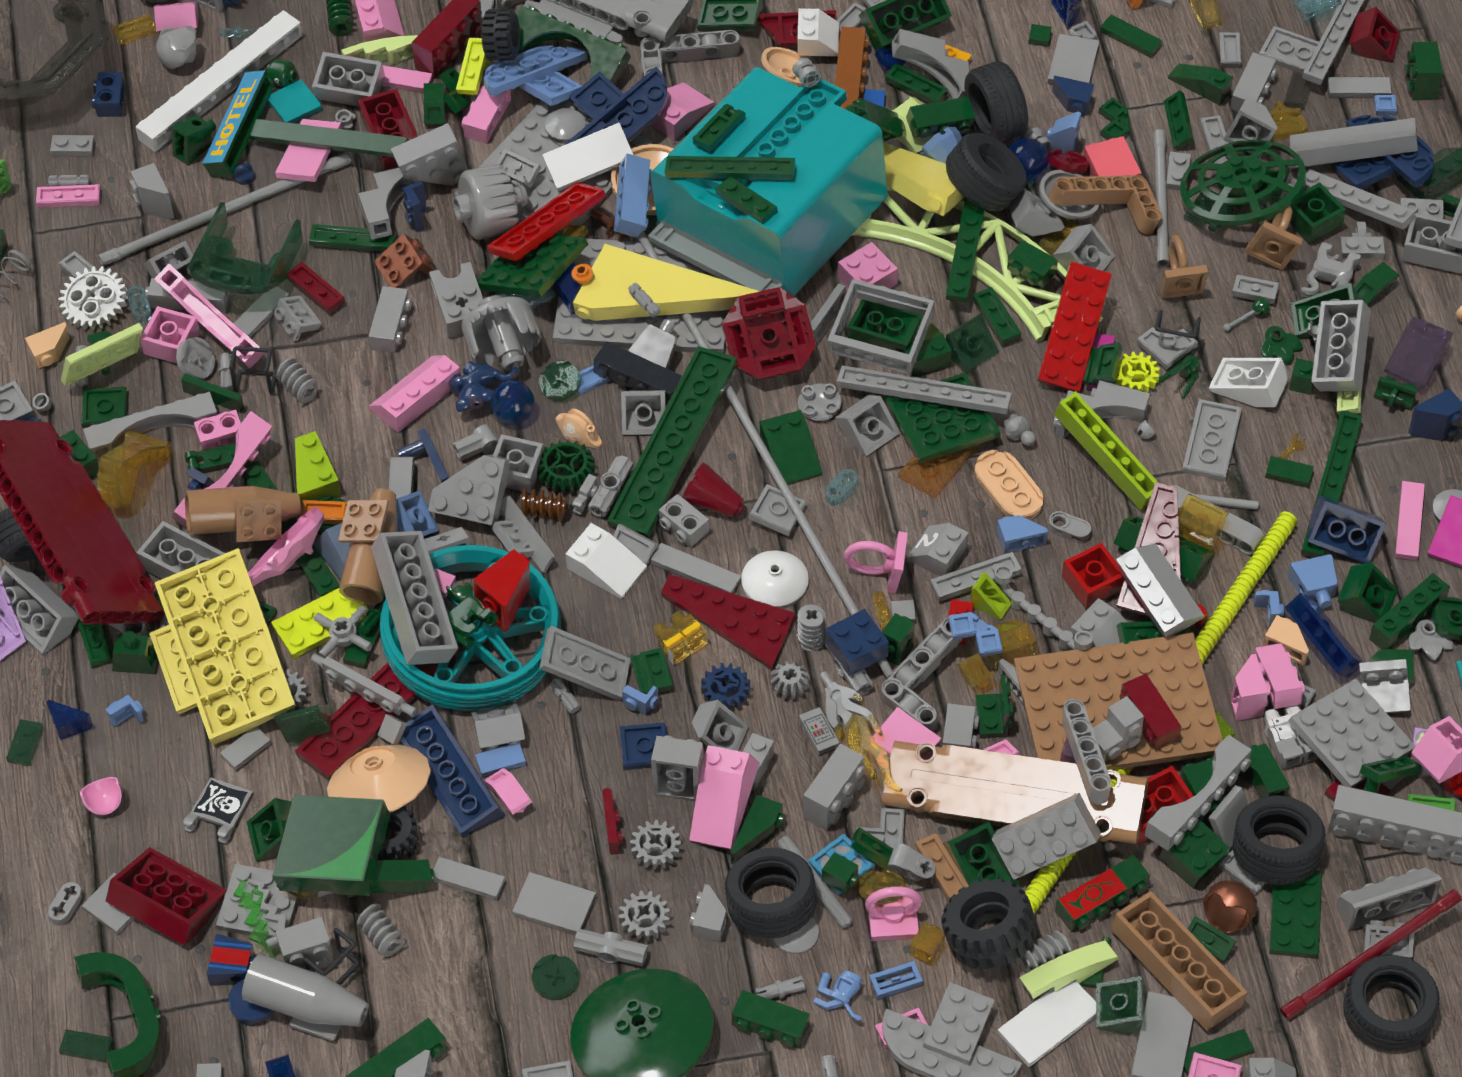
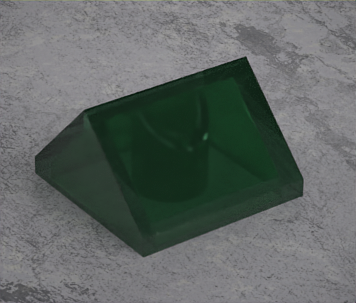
[946,314,999,373]
[274,705,331,743]
[1096,976,1143,1036]

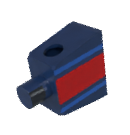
[207,934,255,986]

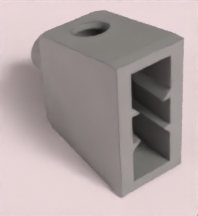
[629,319,677,369]

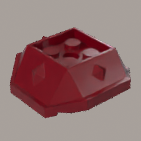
[721,287,816,380]

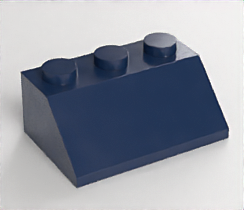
[1307,495,1386,563]

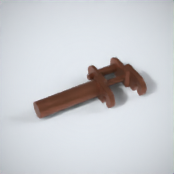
[589,208,628,242]

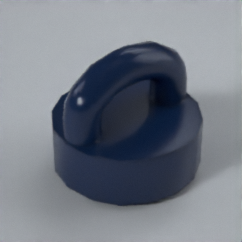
[233,163,254,184]

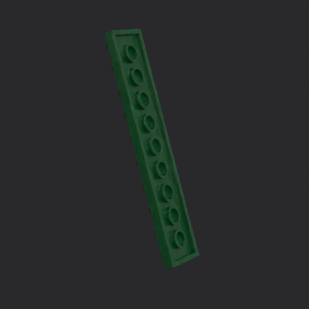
[607,346,738,538]

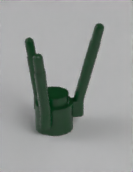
[1149,355,1200,398]

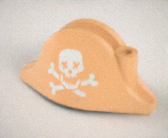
[555,409,603,449]

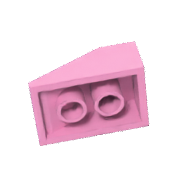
[651,82,715,141]

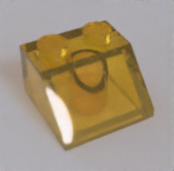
[987,618,1037,670]

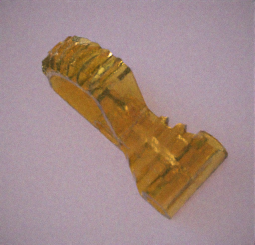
[97,430,172,508]

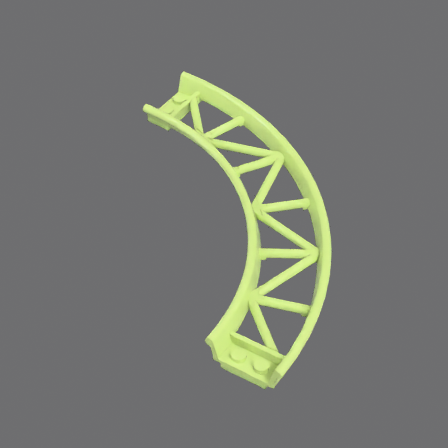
[851,186,1103,343]

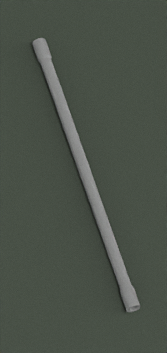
[98,152,351,266]

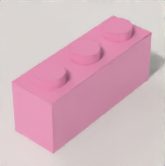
[461,86,511,144]
[1255,643,1305,709]

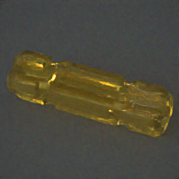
[872,591,891,631]

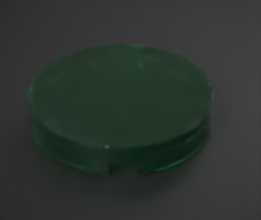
[538,360,582,401]
[531,954,579,1000]

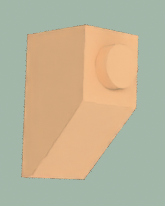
[25,322,70,369]
[1263,615,1309,666]

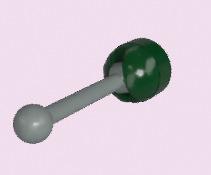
[1223,297,1270,332]

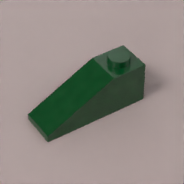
[1168,63,1233,106]
[730,795,785,864]

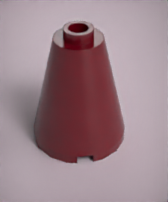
[682,462,745,518]

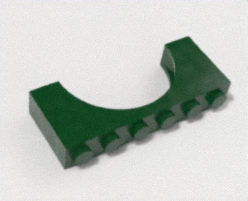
[517,5,631,86]

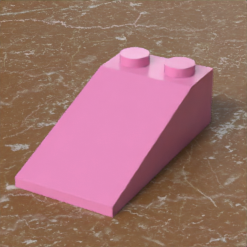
[689,745,760,850]

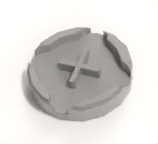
[176,337,215,380]

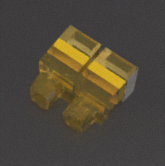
[653,611,708,666]

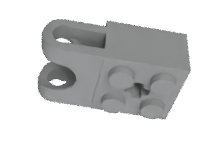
[429,262,483,339]

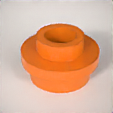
[572,264,593,284]

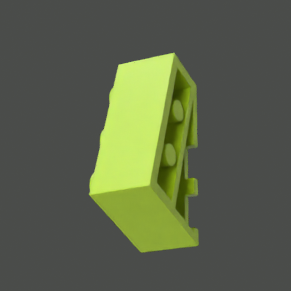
[295,431,341,510]

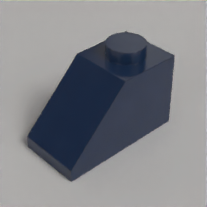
[1052,75,1094,116]

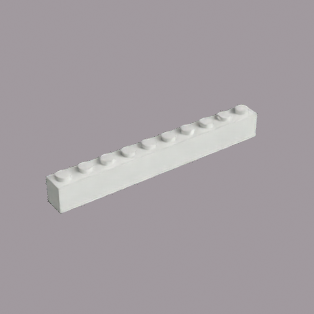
[135,10,302,152]

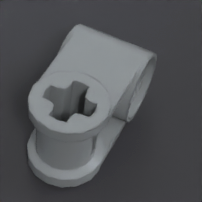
[887,843,935,882]

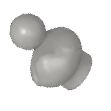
[1004,414,1036,446]

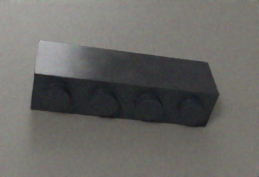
[593,341,682,405]

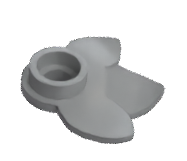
[1408,620,1453,660]

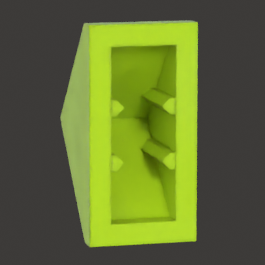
[971,572,1011,620]

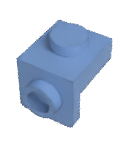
[1253,590,1284,626]
[622,685,659,715]
[105,695,144,727]

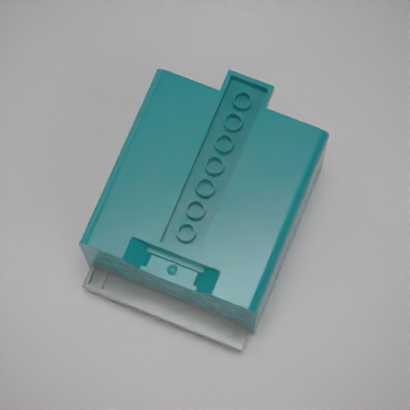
[648,67,888,297]

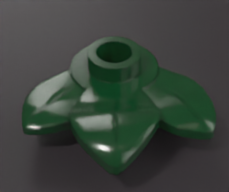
[1261,326,1303,365]

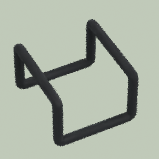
[1154,309,1201,359]
[229,346,276,394]
[303,928,360,985]

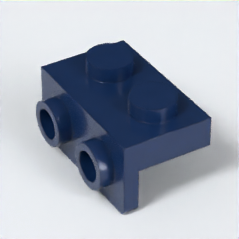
[403,181,427,232]

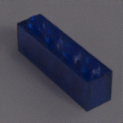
[1284,592,1364,678]

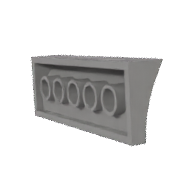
[1290,118,1418,168]

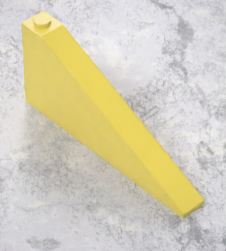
[883,143,964,216]
[573,244,759,321]

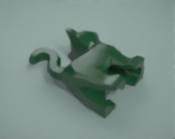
[445,583,499,650]

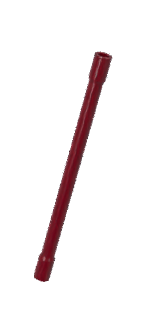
[1280,889,1462,1020]

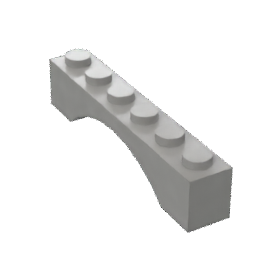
[83,392,217,460]
[1145,735,1252,851]

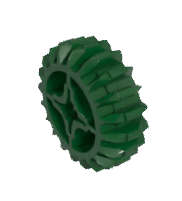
[537,438,596,495]

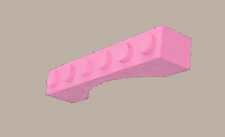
[154,264,265,369]
[172,411,272,528]

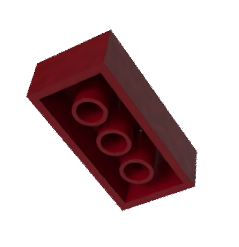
[412,0,482,79]
[358,89,418,171]

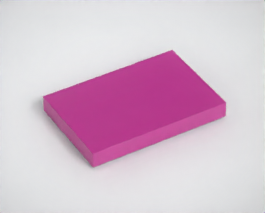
[1427,495,1462,568]

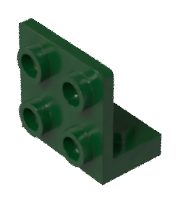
[975,675,1013,739]

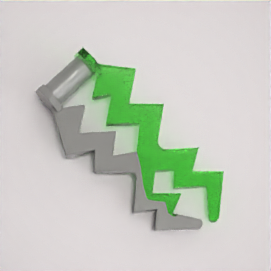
[233,879,287,953]

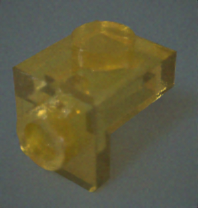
[957,653,995,689]

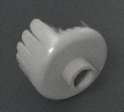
[453,164,528,240]
[462,295,541,371]

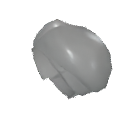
[156,26,197,69]

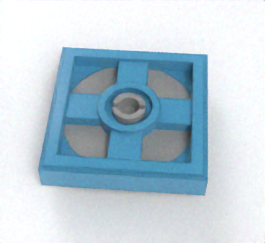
[808,833,875,895]

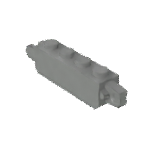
[523,0,623,44]

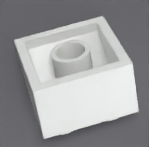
[798,9,839,56]

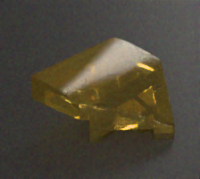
[1268,100,1308,140]

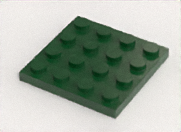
[477,234,589,297]
[885,372,1000,464]

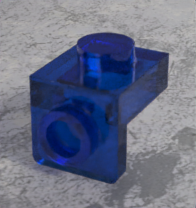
[874,46,906,71]

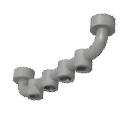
[994,565,1093,650]

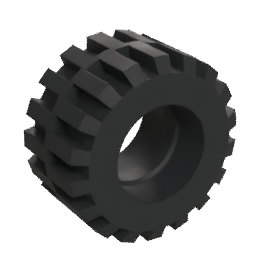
[481,9,520,61]
[377,806,419,860]

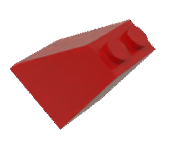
[473,549,530,633]

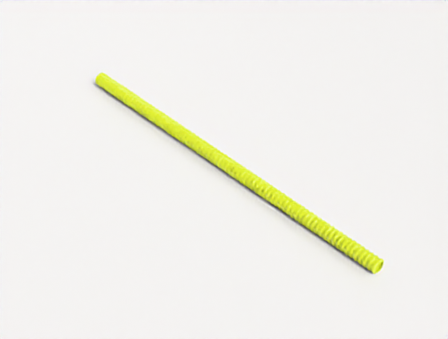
[1025,511,1298,915]

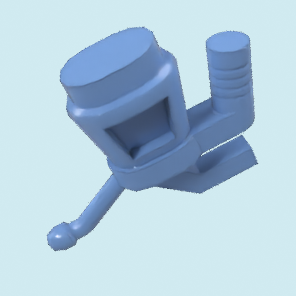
[813,970,862,1021]

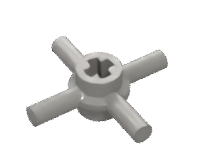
[314,605,372,658]

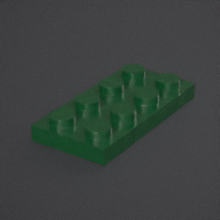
[1269,870,1322,959]

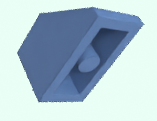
[1047,112,1081,153]
[997,515,1048,554]

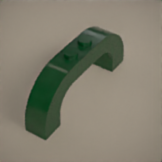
[75,952,161,1077]

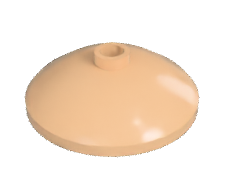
[761,47,816,87]

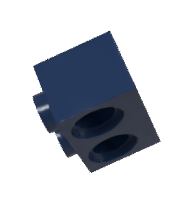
[92,72,125,117]

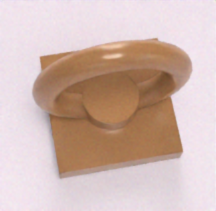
[1245,207,1303,271]
[1160,235,1208,299]

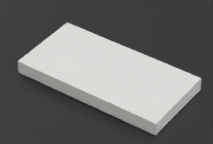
[542,123,633,192]
[997,980,1102,1067]

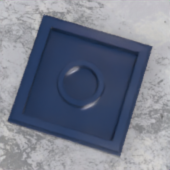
[620,723,667,770]

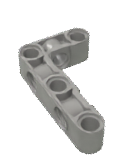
[640,30,740,77]
[882,618,963,732]

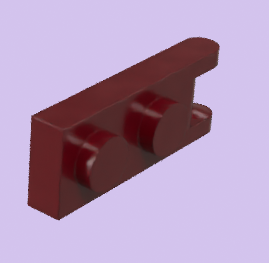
[602,788,623,855]

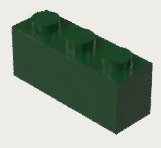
[906,96,976,138]
[731,990,810,1049]

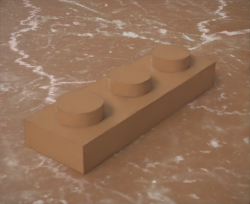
[915,833,969,902]

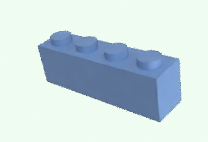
[614,153,652,238]

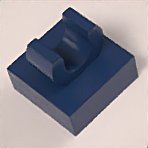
[187,467,215,490]

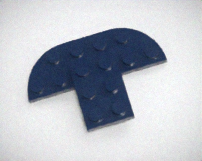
[564,67,668,145]
[1334,115,1434,189]

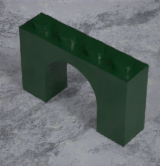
[1180,743,1290,824]

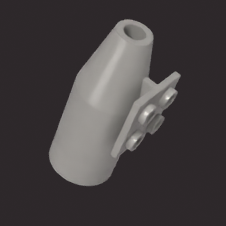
[242,954,369,1042]

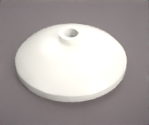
[741,550,809,608]

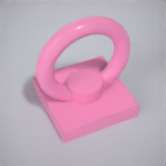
[844,531,907,594]
[865,887,922,941]

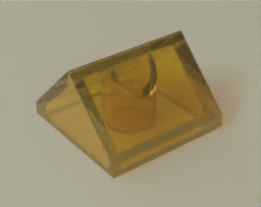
[1178,493,1229,551]

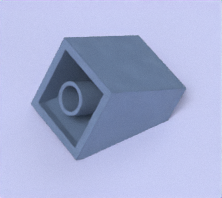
[313,523,350,579]

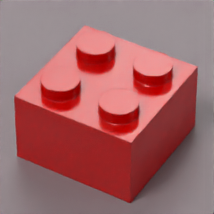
[1062,542,1125,608]

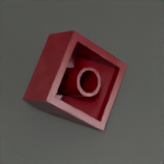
[1349,7,1400,62]

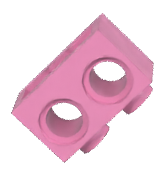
[194,410,241,450]

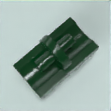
[1374,376,1418,409]

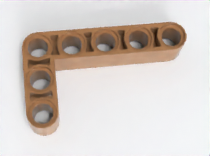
[1049,175,1162,235]

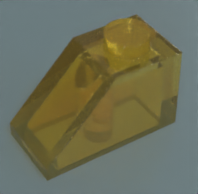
[1188,0,1223,29]

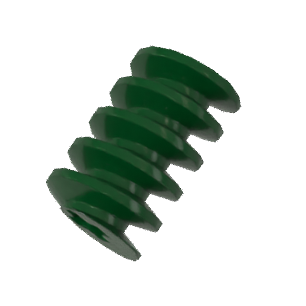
[326,0,354,36]

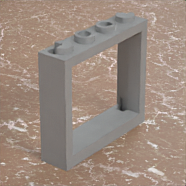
[828,279,934,374]

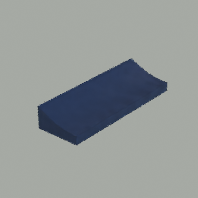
[400,704,506,837]

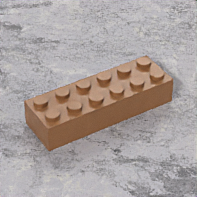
[1111,891,1248,1031]

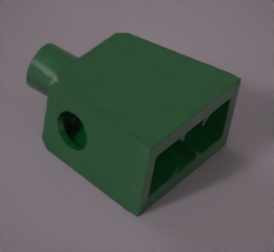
[172,115,217,166]
[112,631,158,675]

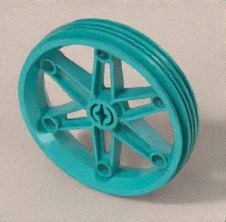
[380,545,561,711]

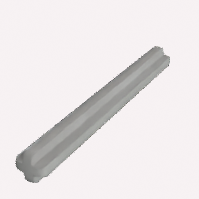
[778,836,852,929]

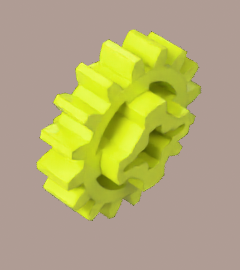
[1115,352,1160,393]

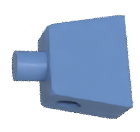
[1288,554,1338,609]

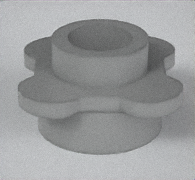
[334,110,356,130]

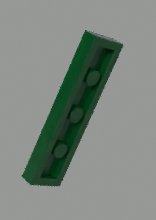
[309,224,396,252]

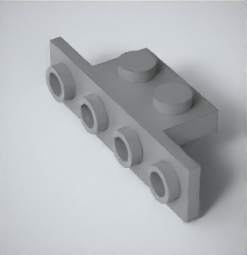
[491,496,554,573]

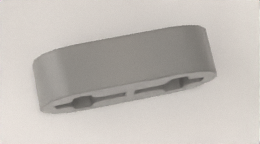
[48,882,83,926]

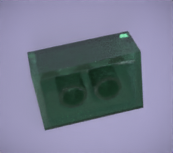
[1397,147,1462,200]

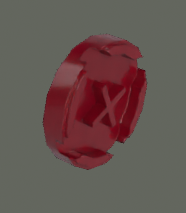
[1048,149,1089,173]

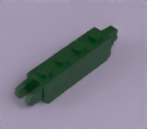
[846,99,906,143]

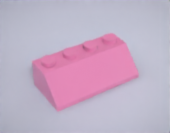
[353,0,405,42]
[369,355,461,433]

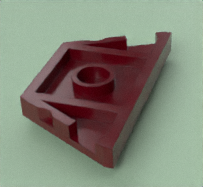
[759,10,837,49]

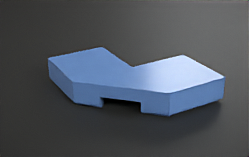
[948,612,1003,657]

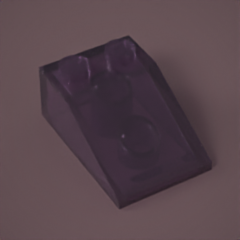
[1384,316,1453,389]

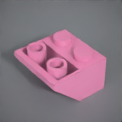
[1231,654,1270,721]
[1412,716,1462,783]

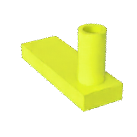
[456,38,491,95]

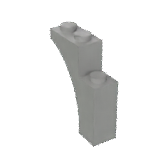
[892,29,970,99]
[358,168,418,239]
[1053,380,1150,439]

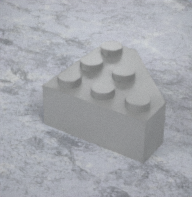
[391,124,468,186]
[428,455,511,525]

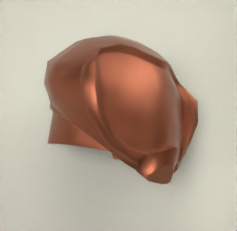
[1203,880,1257,934]

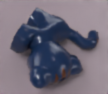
[450,361,520,412]

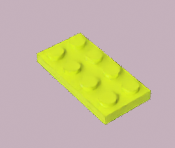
[271,588,369,659]

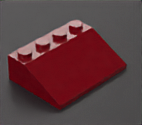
[105,847,227,945]

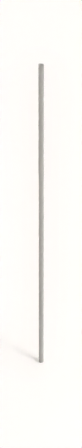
[638,230,893,679]

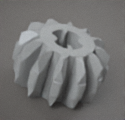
[771,660,809,700]

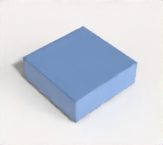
[1374,95,1397,115]

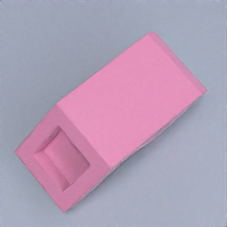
[484,768,532,815]

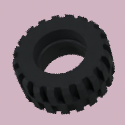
[941,879,1037,970]

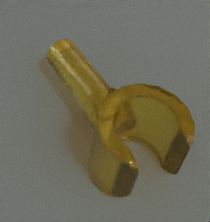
[1279,433,1306,459]

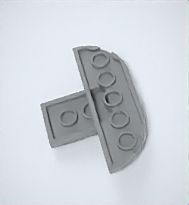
[882,982,1022,1077]

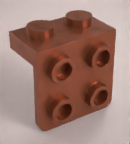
[375,234,435,288]

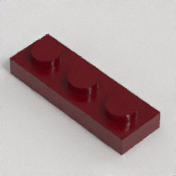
[286,262,345,314]

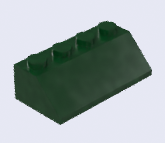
[1113,515,1215,582]

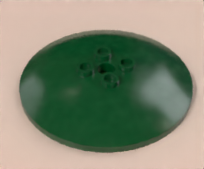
[570,969,714,1077]

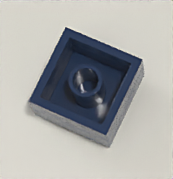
[825,609,889,676]

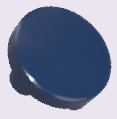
[228,979,276,1026]

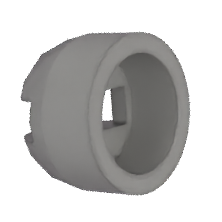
[33,393,52,412]
[1137,420,1156,439]

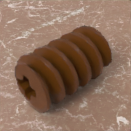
[521,488,569,522]

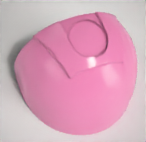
[80,777,122,815]

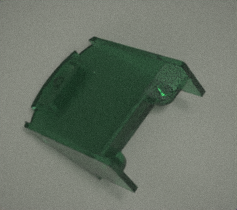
[187,202,303,294]

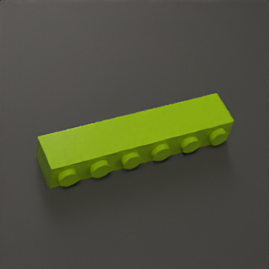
[1054,391,1159,510]

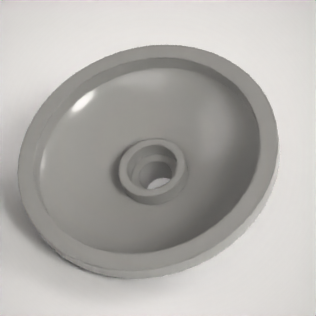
[1039,170,1099,219]

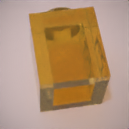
[909,922,945,966]

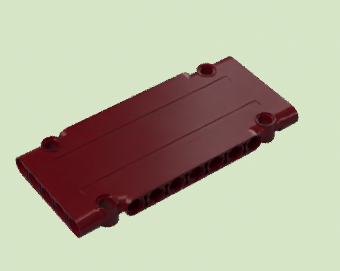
[0,420,165,624]

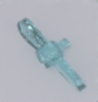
[219,25,256,38]

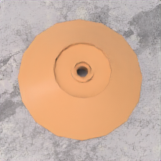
[327,745,431,812]

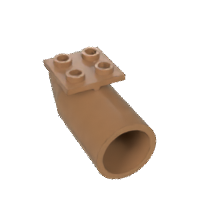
[185,486,301,542]
[338,488,398,604]

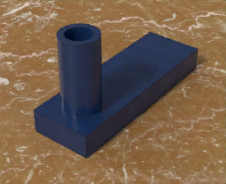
[397,428,449,483]

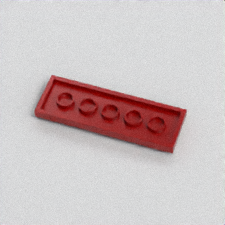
[487,182,606,261]
[1037,261,1112,393]

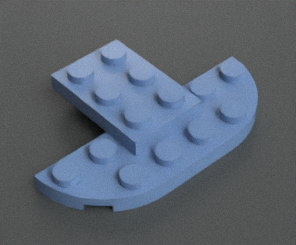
[484,45,588,106]

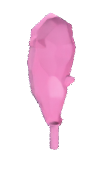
[248,507,324,586]

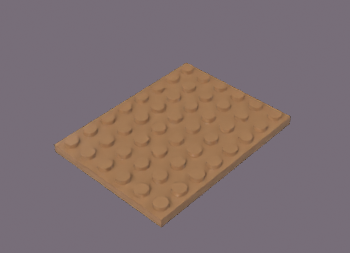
[1013,633,1223,770]

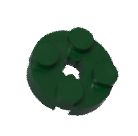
[1432,597,1462,640]

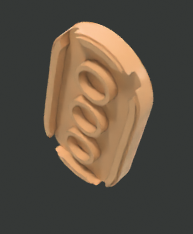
[975,450,1043,520]

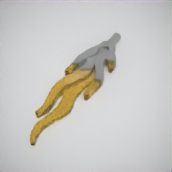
[820,671,903,792]

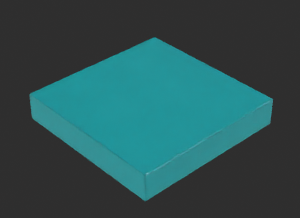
[267,79,322,123]

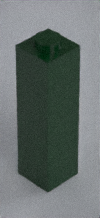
[371,859,434,893]

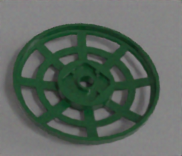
[1180,140,1306,226]

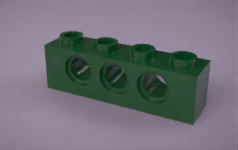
[1369,573,1450,649]

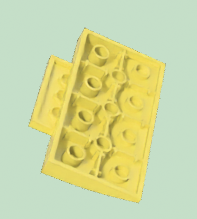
[149,548,296,745]

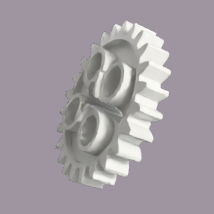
[59,266,128,331]

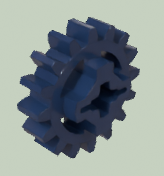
[701,663,750,710]

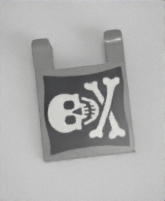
[184,778,253,844]

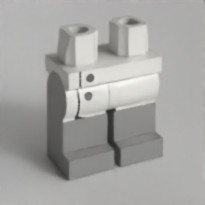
[1264,705,1320,770]

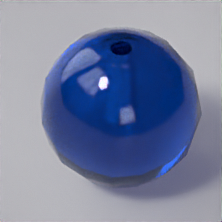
[1009,137,1049,180]
[490,380,535,425]

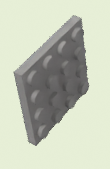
[1288,679,1416,788]

